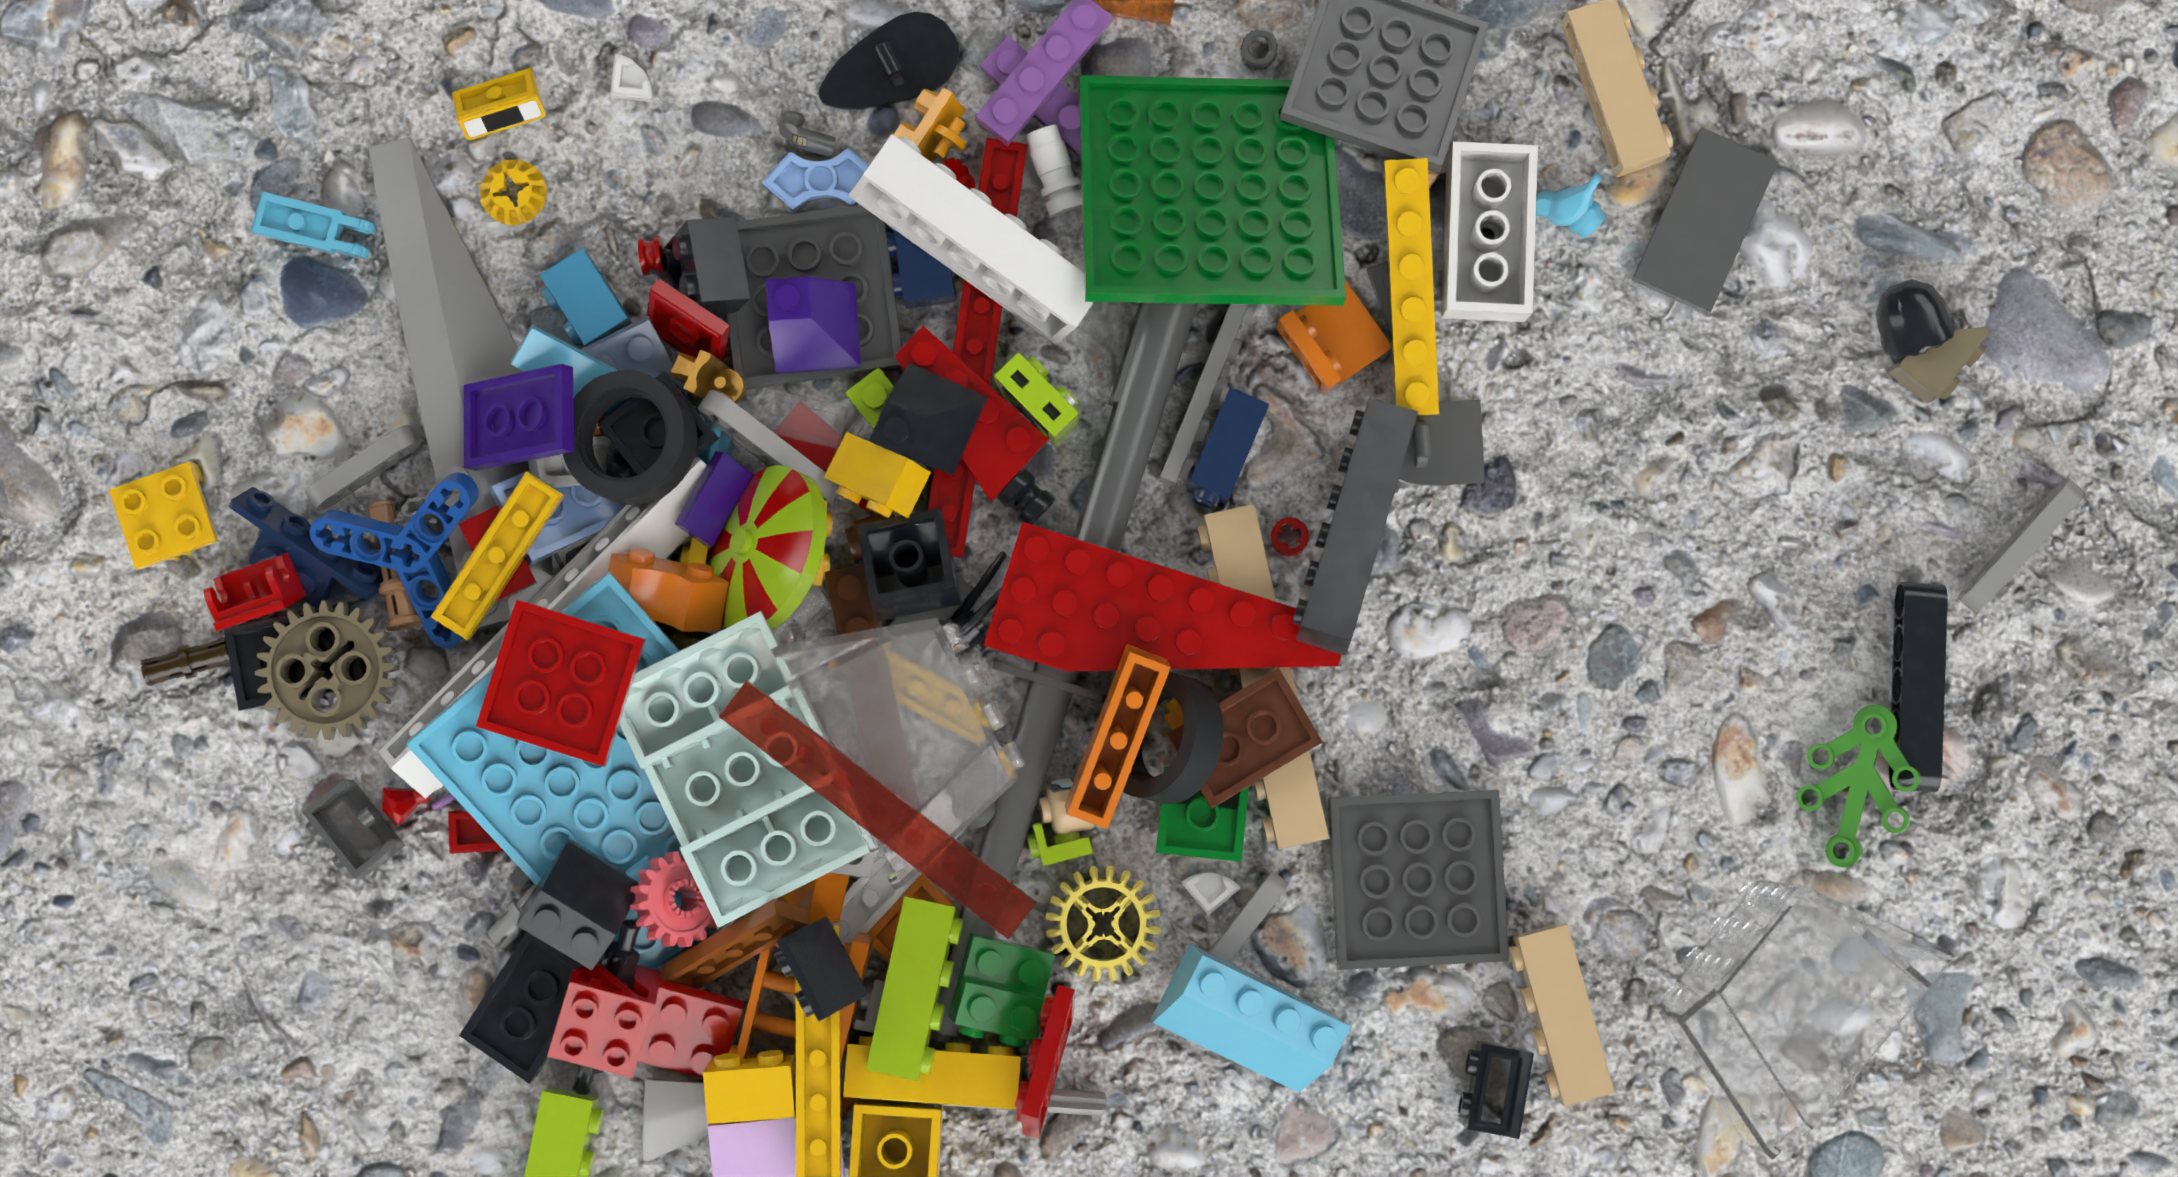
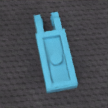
[250,192,377,260]

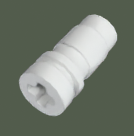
[1025,125,1082,217]

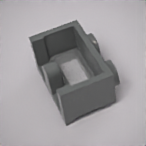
[302,779,406,879]

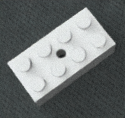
[1441,142,1538,322]

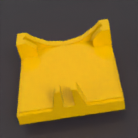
[109,461,219,570]

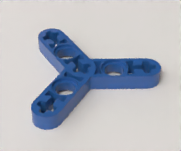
[309,472,479,648]

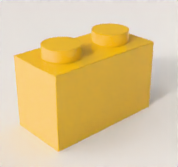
[824,432,931,518]
[703,1050,796,1124]

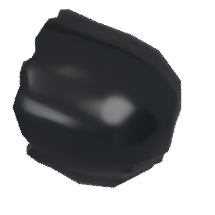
[1875,279,1955,359]

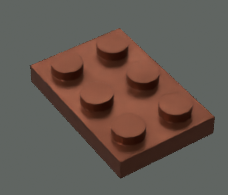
[1167,668,1323,808]

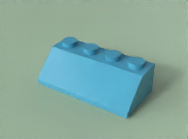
[1150,944,1351,1093]

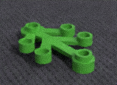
[1797,705,1921,868]

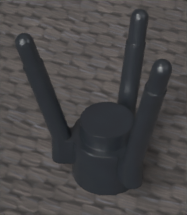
[944,551,1007,654]

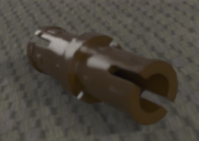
[141,637,230,686]

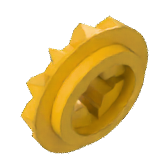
[479,158,547,225]

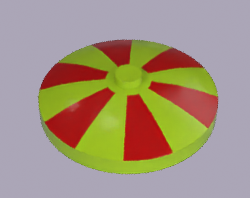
[706,465,827,630]

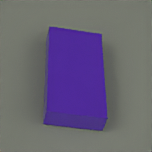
[675,451,753,547]

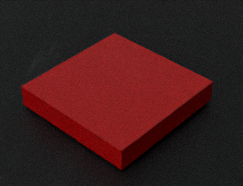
[647,278,730,362]

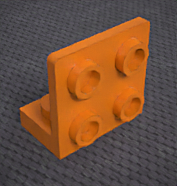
[1276,281,1392,396]

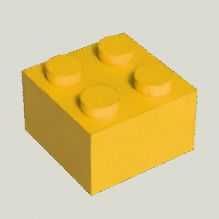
[849,1099,944,1177]

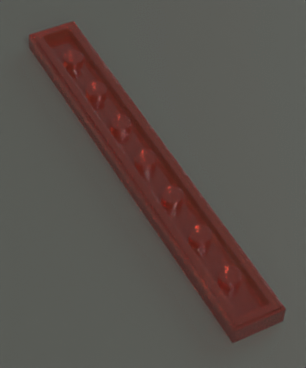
[719,680,1037,940]

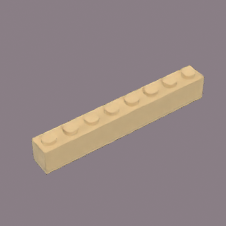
[1197,504,1329,849]

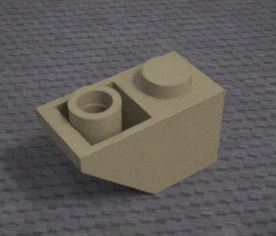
[1887,327,1990,404]

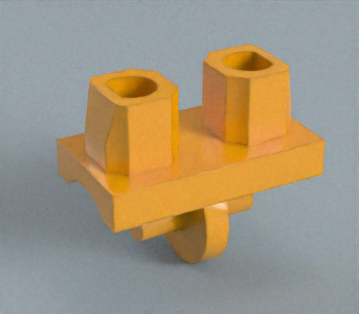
[894,88,967,163]

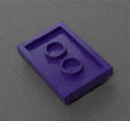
[464,364,574,471]

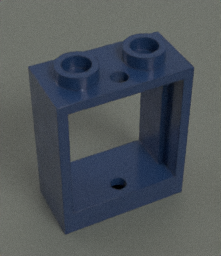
[1187,387,1270,510]

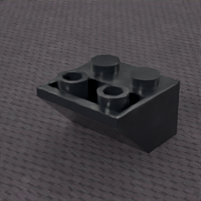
[661,217,750,317]
[774,916,869,1022]

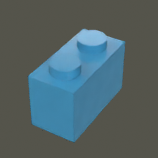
[539,248,633,346]

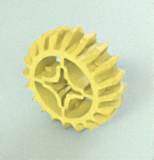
[1046,865,1161,982]

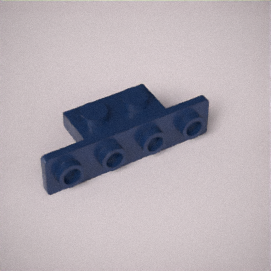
[229,487,383,608]

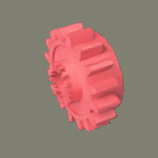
[630,851,718,947]

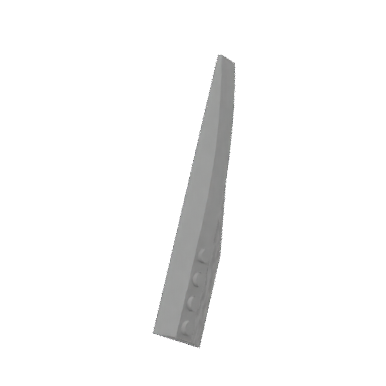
[368,137,557,632]

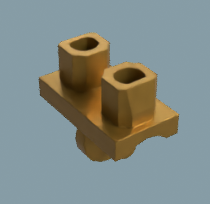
[670,350,746,404]

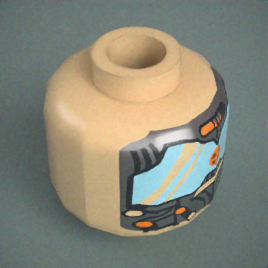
[1038,777,1095,835]

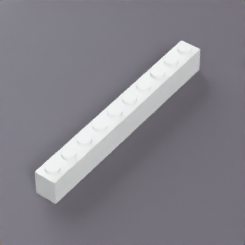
[378,457,707,799]

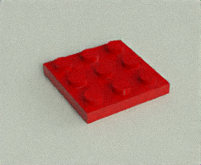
[475,599,646,766]
[1015,985,1075,1139]

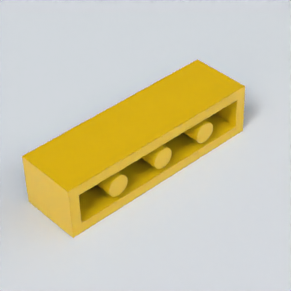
[843,1036,1022,1110]

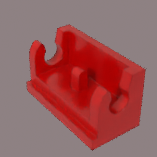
[204,552,307,631]

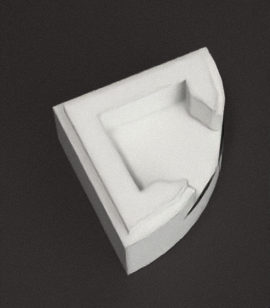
[610,54,654,103]
[1181,872,1241,915]

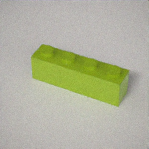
[865,896,963,1081]
[524,1087,604,1177]

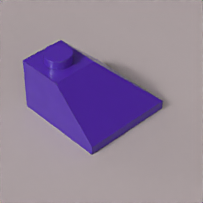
[766,276,861,374]

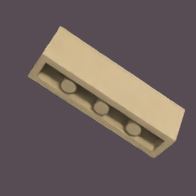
[1561,0,1673,178]
[1508,923,1615,1106]

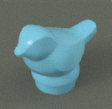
[1536,173,1607,239]

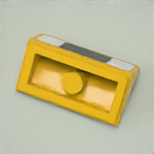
[452,68,546,140]

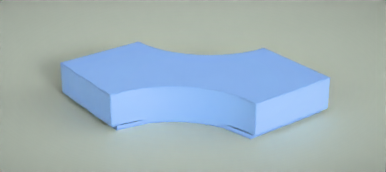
[762,148,869,213]

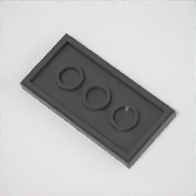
[1632,127,1779,315]

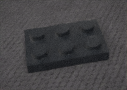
[224,602,366,711]
[459,932,585,1084]

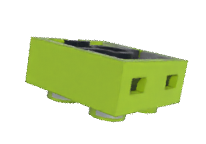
[994,352,1079,448]

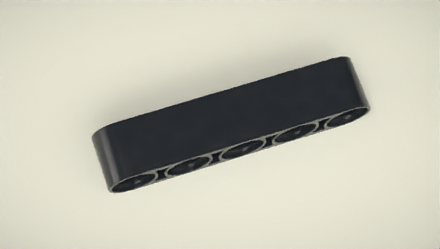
[1889,582,1948,792]

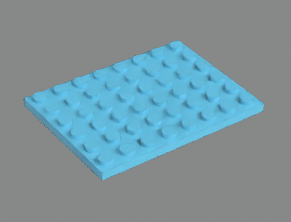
[406,571,717,971]

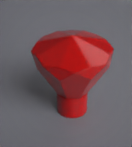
[382,787,430,826]

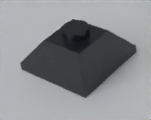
[869,363,988,476]

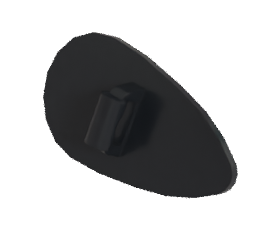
[818,11,959,110]

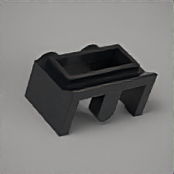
[1458,1040,1534,1139]

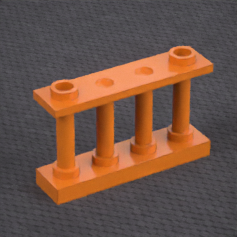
[729,932,874,1077]

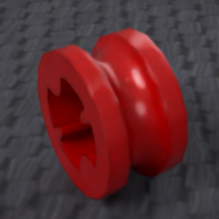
[638,236,664,276]
[1271,517,1309,557]

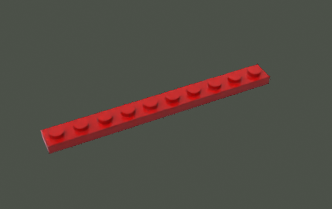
[927,137,1028,559]

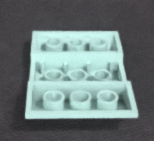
[619,611,877,928]

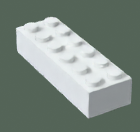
[848,134,1093,344]

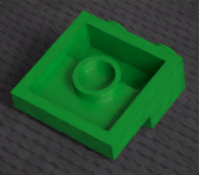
[1155,760,1249,862]
[948,933,1055,1047]

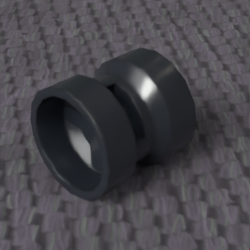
[997,469,1056,525]

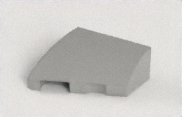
[643,1078,708,1161]

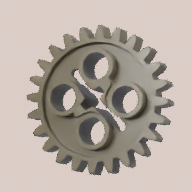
[255,600,399,740]

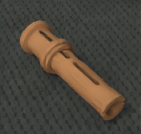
[367,500,422,631]

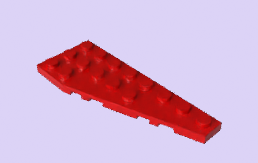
[983,522,1342,671]

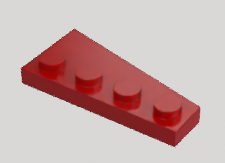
[894,326,1049,503]

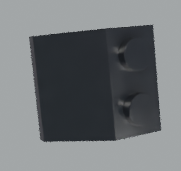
[857,508,962,621]
[517,838,639,970]

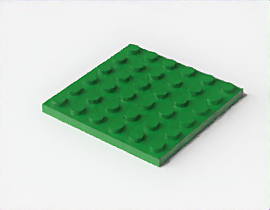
[1079,75,1346,306]

